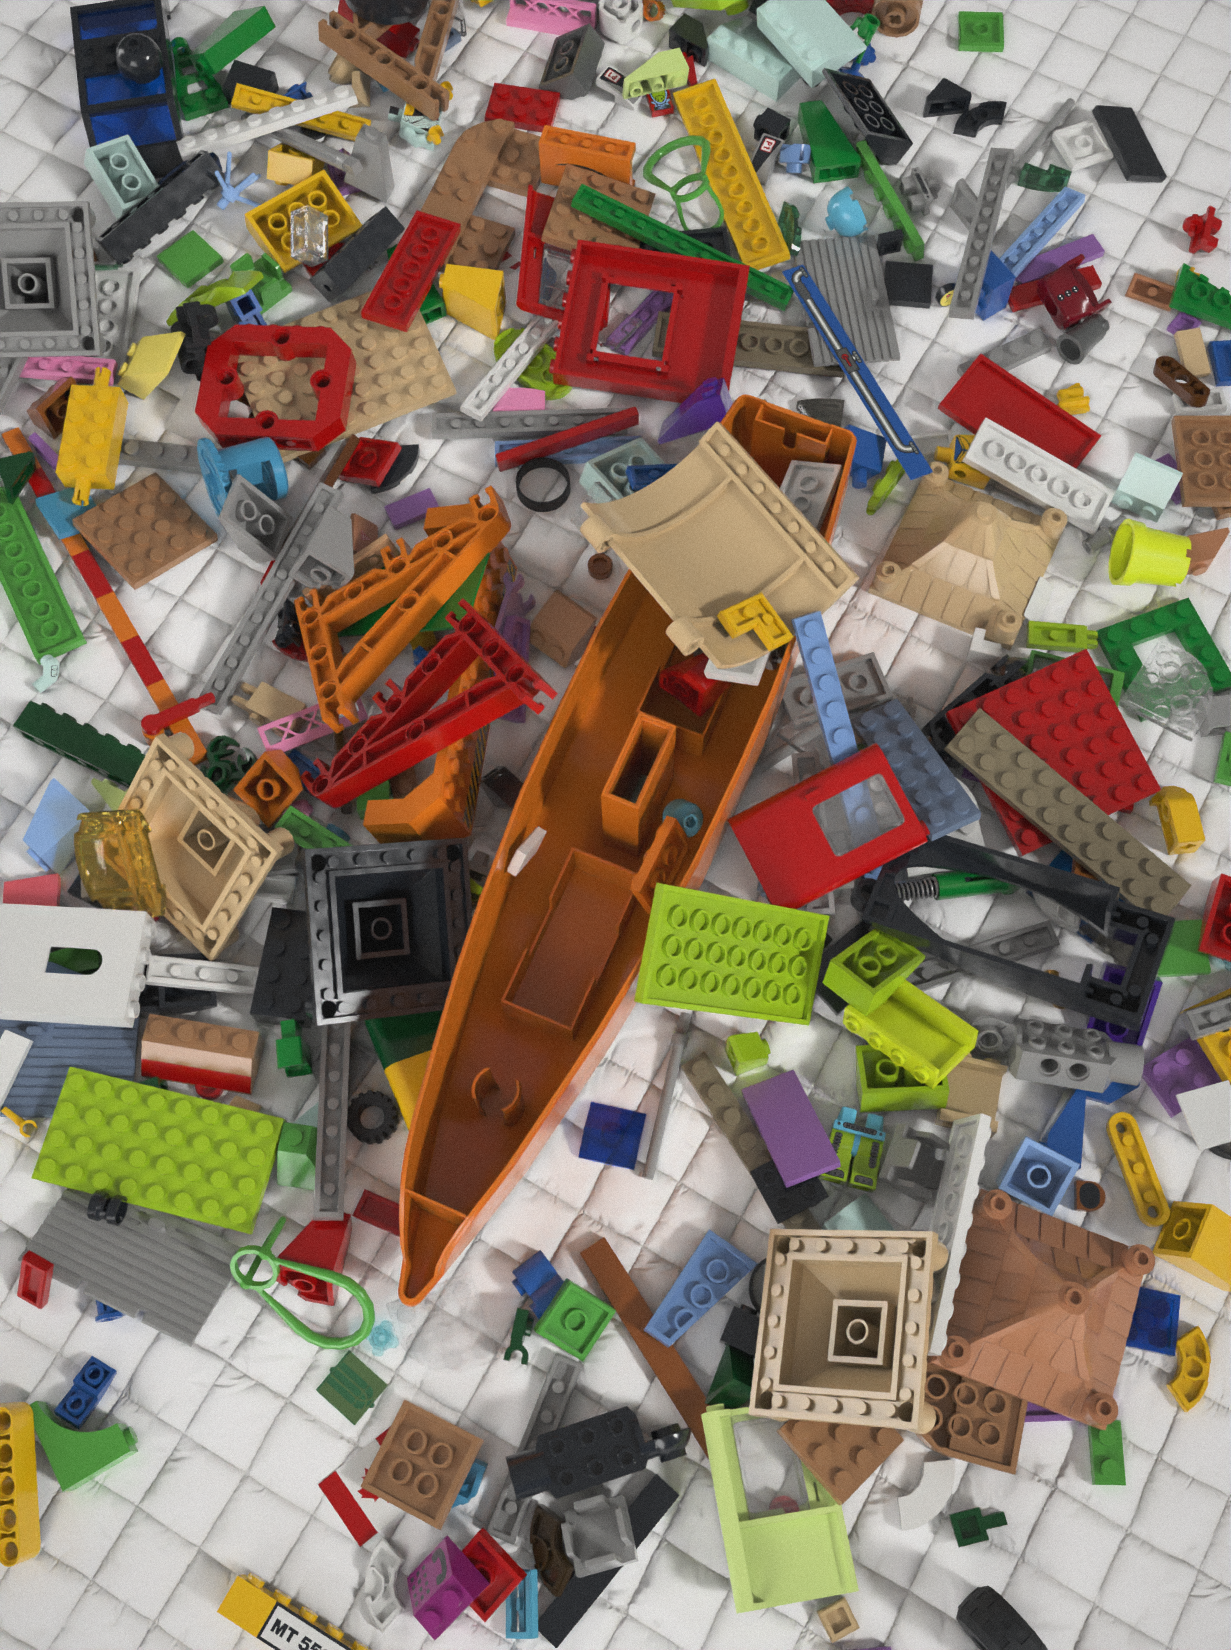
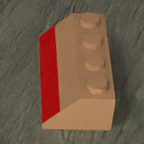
[141,1014,266,1095]

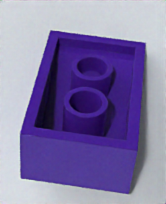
[658,377,733,445]
[1085,961,1163,1046]

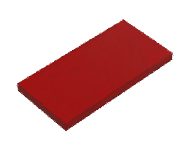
[937,353,1101,469]

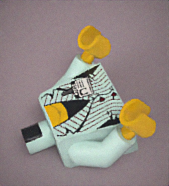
[388,81,453,151]

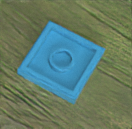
[36,488,97,540]

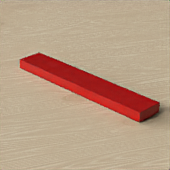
[495,407,639,472]

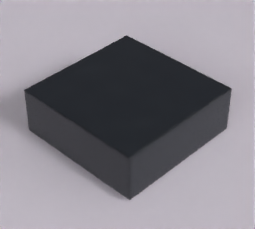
[877,229,904,256]

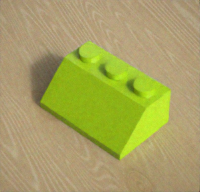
[855,1045,950,1113]

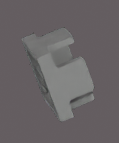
[879,1123,950,1202]
[561,1495,639,1578]

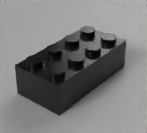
[249,907,313,1029]

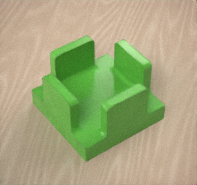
[230,253,293,315]

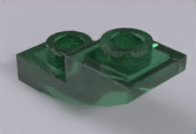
[1017,162,1072,192]

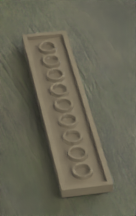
[944,708,1192,916]

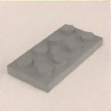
[782,652,893,731]

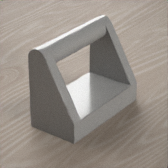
[950,178,978,231]

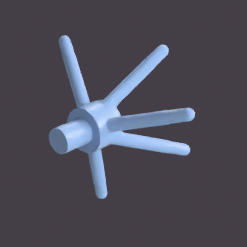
[215,151,261,210]

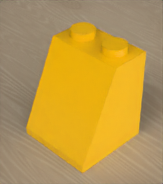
[439,264,507,340]
[1152,1201,1231,1292]

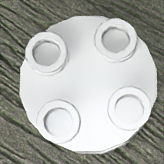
[599,0,643,45]

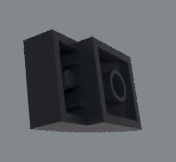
[138,953,217,1018]

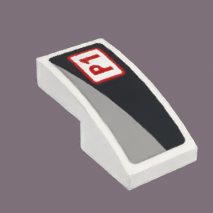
[596,64,646,111]

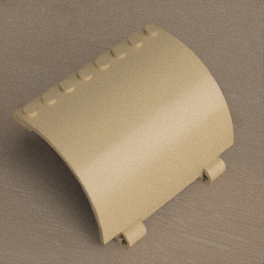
[580,421,860,669]

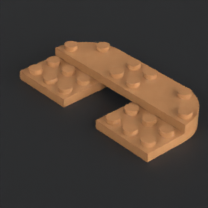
[420,119,541,273]
[915,1356,1028,1475]

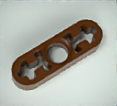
[1153,356,1210,408]

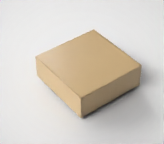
[816,1596,860,1643]

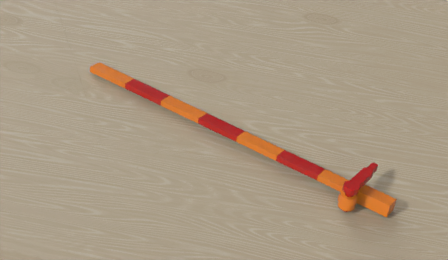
[1,427,216,766]

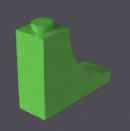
[30,1401,139,1491]

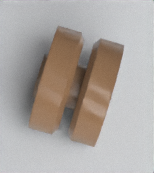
[872,0,923,38]

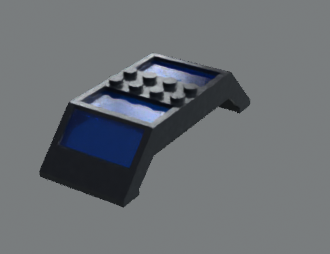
[70,0,185,179]

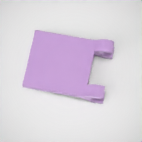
[495,572,536,635]

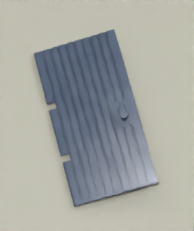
[0,1017,140,1118]

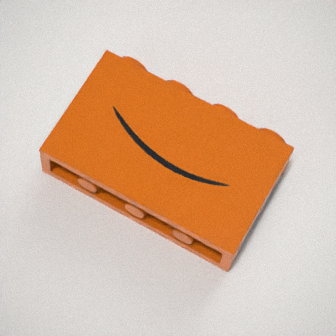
[539,125,636,186]

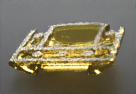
[74,808,166,917]

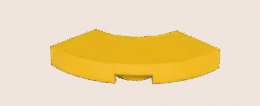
[1166,1326,1211,1412]

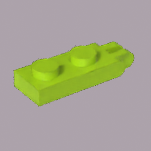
[866,459,906,515]
[1026,621,1098,653]

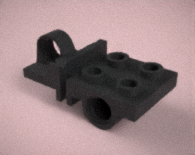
[170,301,219,381]

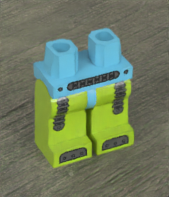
[818,1107,886,1193]

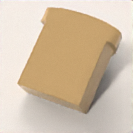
[349,71,370,108]

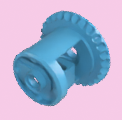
[197,437,289,527]

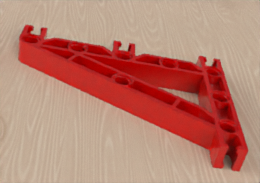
[300,598,558,809]

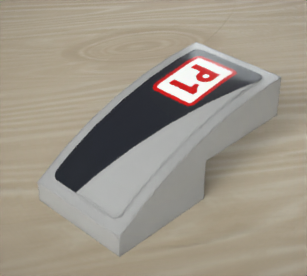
[751,133,785,186]

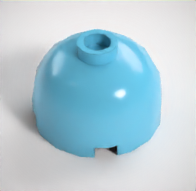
[825,186,868,237]

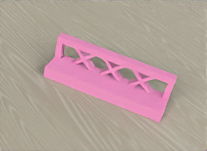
[506,0,597,36]
[257,698,369,753]

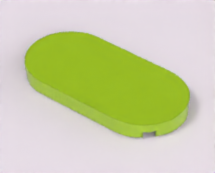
[493,328,573,401]

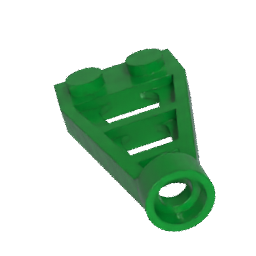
[170,37,229,121]

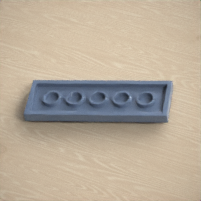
[850,698,981,841]

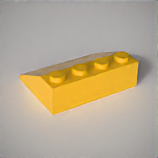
[244,170,362,273]

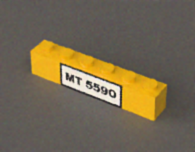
[217,1572,371,1650]

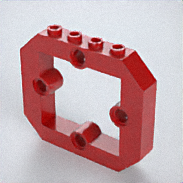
[195,324,357,451]

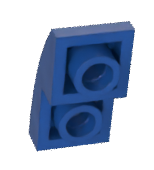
[54,1356,117,1430]

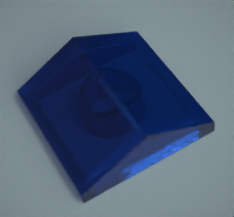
[578,1102,647,1171]

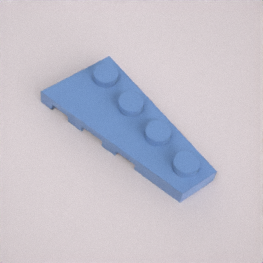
[644,1229,758,1348]

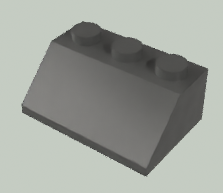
[538,23,605,100]

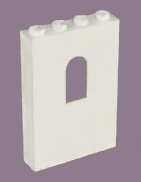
[0,903,156,1028]

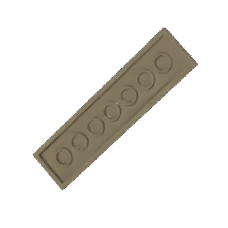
[652,311,844,378]

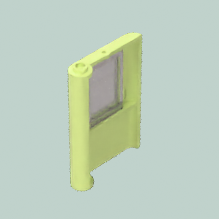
[701,1404,859,1614]

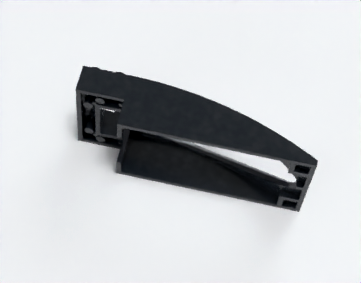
[861,822,1176,1032]

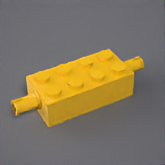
[55,367,129,506]

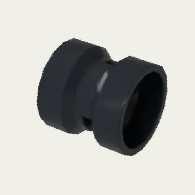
[87,1190,128,1226]

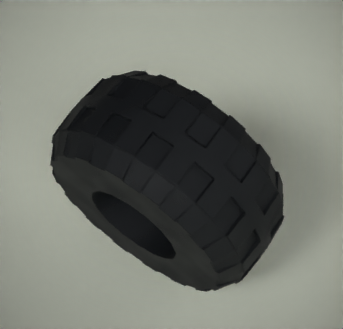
[956,1586,1048,1650]

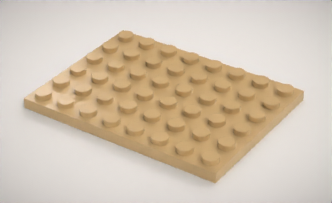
[236,291,457,463]

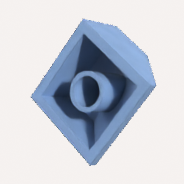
[995,1136,1080,1216]

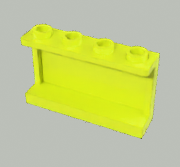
[843,980,979,1089]

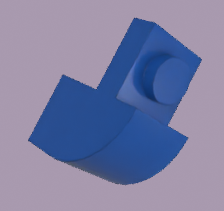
[225,289,267,325]

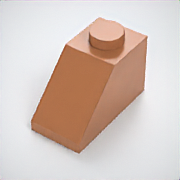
[1186,527,1230,576]

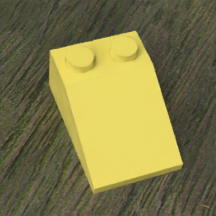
[117,331,186,400]

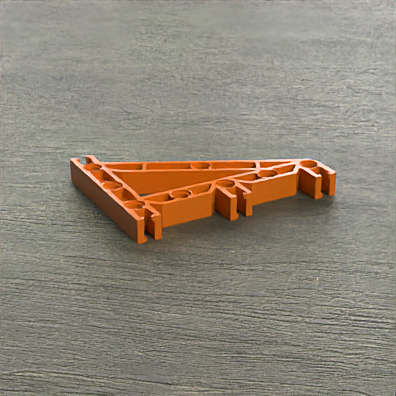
[294,485,511,734]

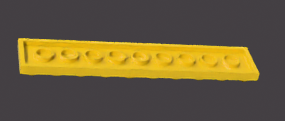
[673,78,790,270]

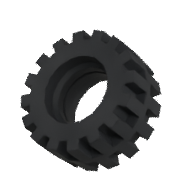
[347,1090,399,1145]

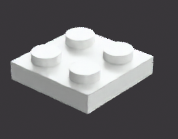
[1051,118,1114,172]

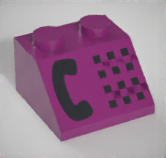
[407,1535,490,1641]

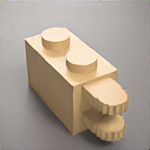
[231,681,310,738]

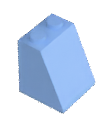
[23,778,106,874]

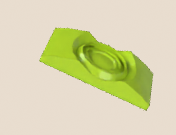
[166,270,264,326]

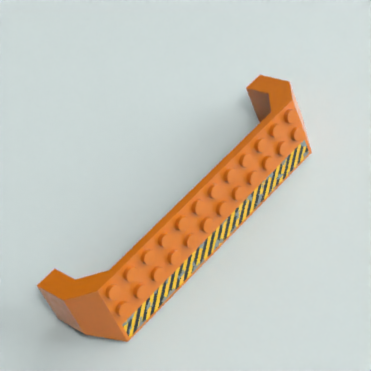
[363,503,517,844]

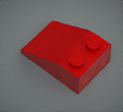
[1198,873,1231,962]

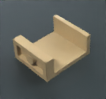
[935,1053,1008,1138]

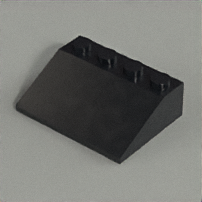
[822,68,913,165]

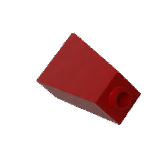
[337,0,420,59]

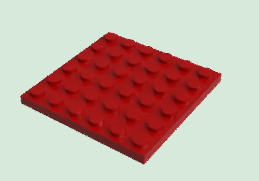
[945,649,1161,857]

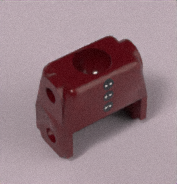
[1036,254,1112,331]

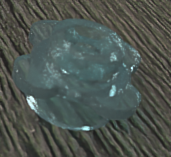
[365,1320,400,1357]

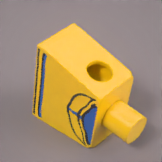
[934,434,990,490]

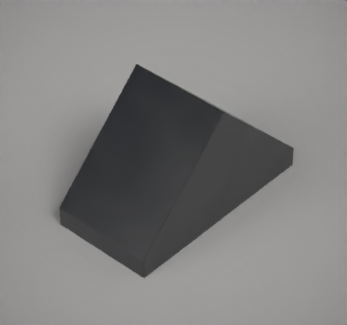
[923,78,972,118]

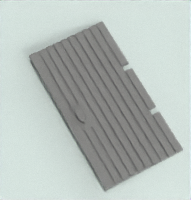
[791,235,901,367]
[18,1188,247,1347]

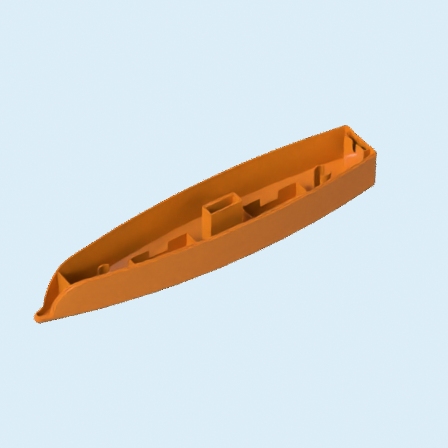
[398,394,857,1307]

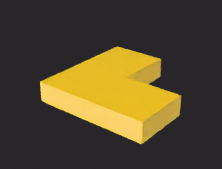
[716,592,794,651]

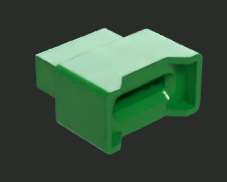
[275,1019,313,1078]

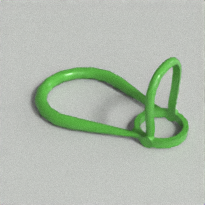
[643,135,724,231]
[230,1216,375,1350]

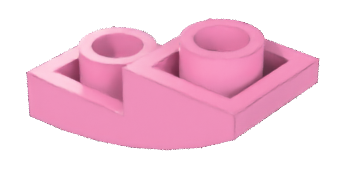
[493,388,545,411]

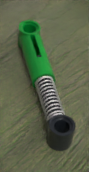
[850,871,1020,913]

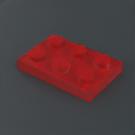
[484,83,560,133]

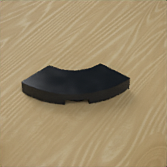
[953,101,1007,138]
[370,444,420,494]

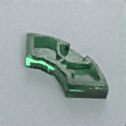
[777,201,802,256]

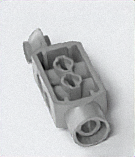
[970,1015,1144,1093]

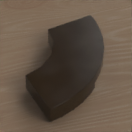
[530,1504,574,1597]

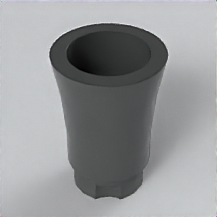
[1056,314,1110,365]

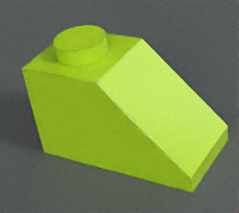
[725,1032,771,1076]

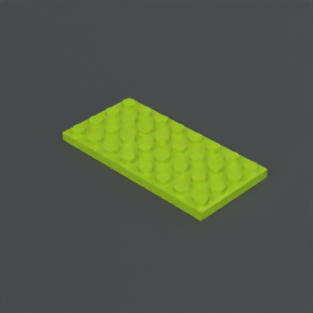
[634,883,829,1026]
[31,1067,287,1235]

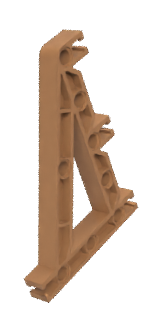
[318,0,459,121]

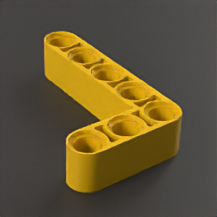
[0,1401,41,1567]

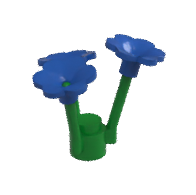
[839,13,880,78]

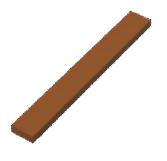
[580,1237,736,1460]

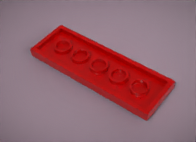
[361,210,461,332]

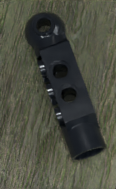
[921,654,1028,769]
[505,1406,691,1501]

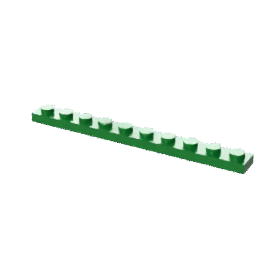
[571,184,794,311]

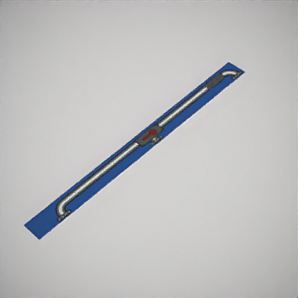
[782,265,933,480]

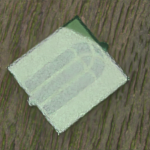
[316,1350,388,1425]

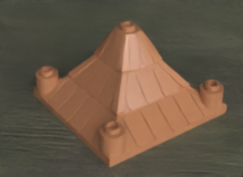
[928,1189,1155,1431]

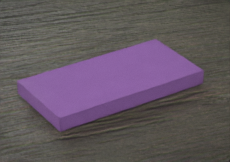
[741,1069,841,1188]

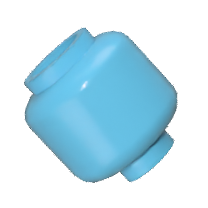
[662,799,703,837]

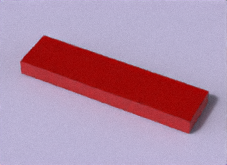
[1008,265,1102,312]

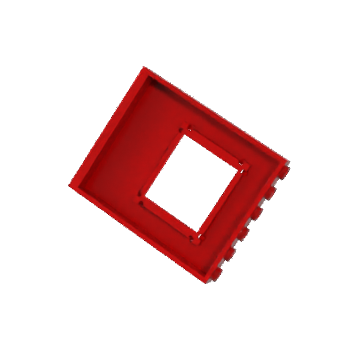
[549,239,750,403]

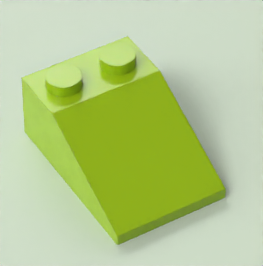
[823,928,926,1016]

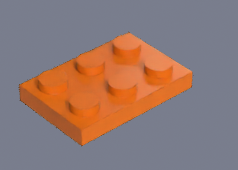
[630,815,693,915]

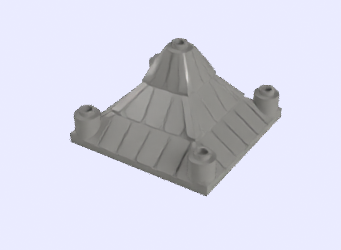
[0,201,106,358]

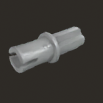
[1082,515,1127,555]

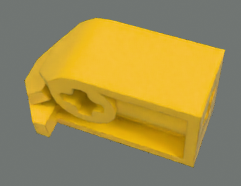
[1149,786,1206,855]

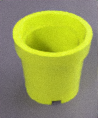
[1108,519,1191,587]

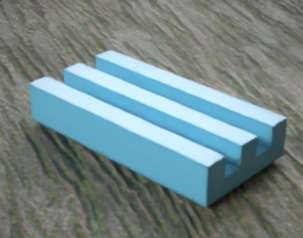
[506,1569,538,1639]

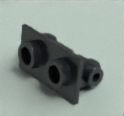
[275,598,302,648]

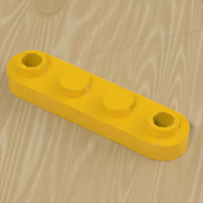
[1106,1112,1170,1227]

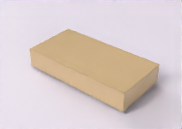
[1174,328,1211,378]

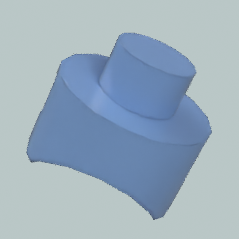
[779,144,811,173]

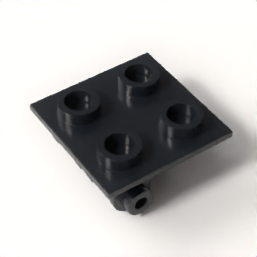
[750,1159,829,1224]

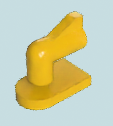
[1056,383,1090,415]

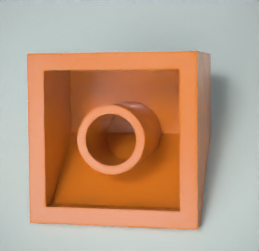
[233,749,303,828]

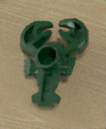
[199,735,258,795]

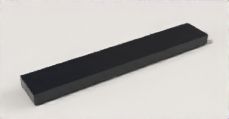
[538,1474,680,1649]

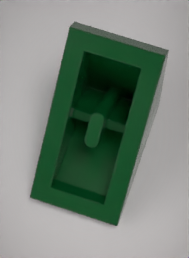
[0,451,36,504]
[705,1345,754,1409]

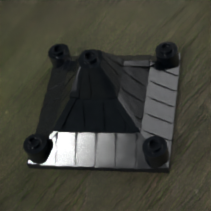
[295,837,473,1026]

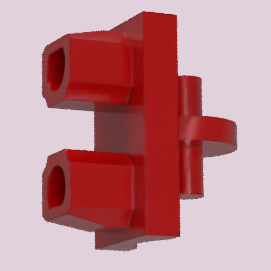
[1182,205,1223,254]

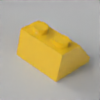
[267,143,325,186]

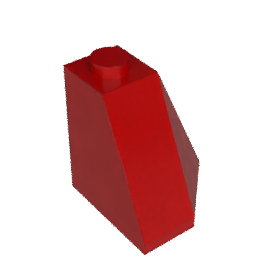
[659,653,732,717]
[276,1212,352,1306]

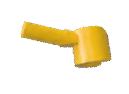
[1,1106,38,1137]

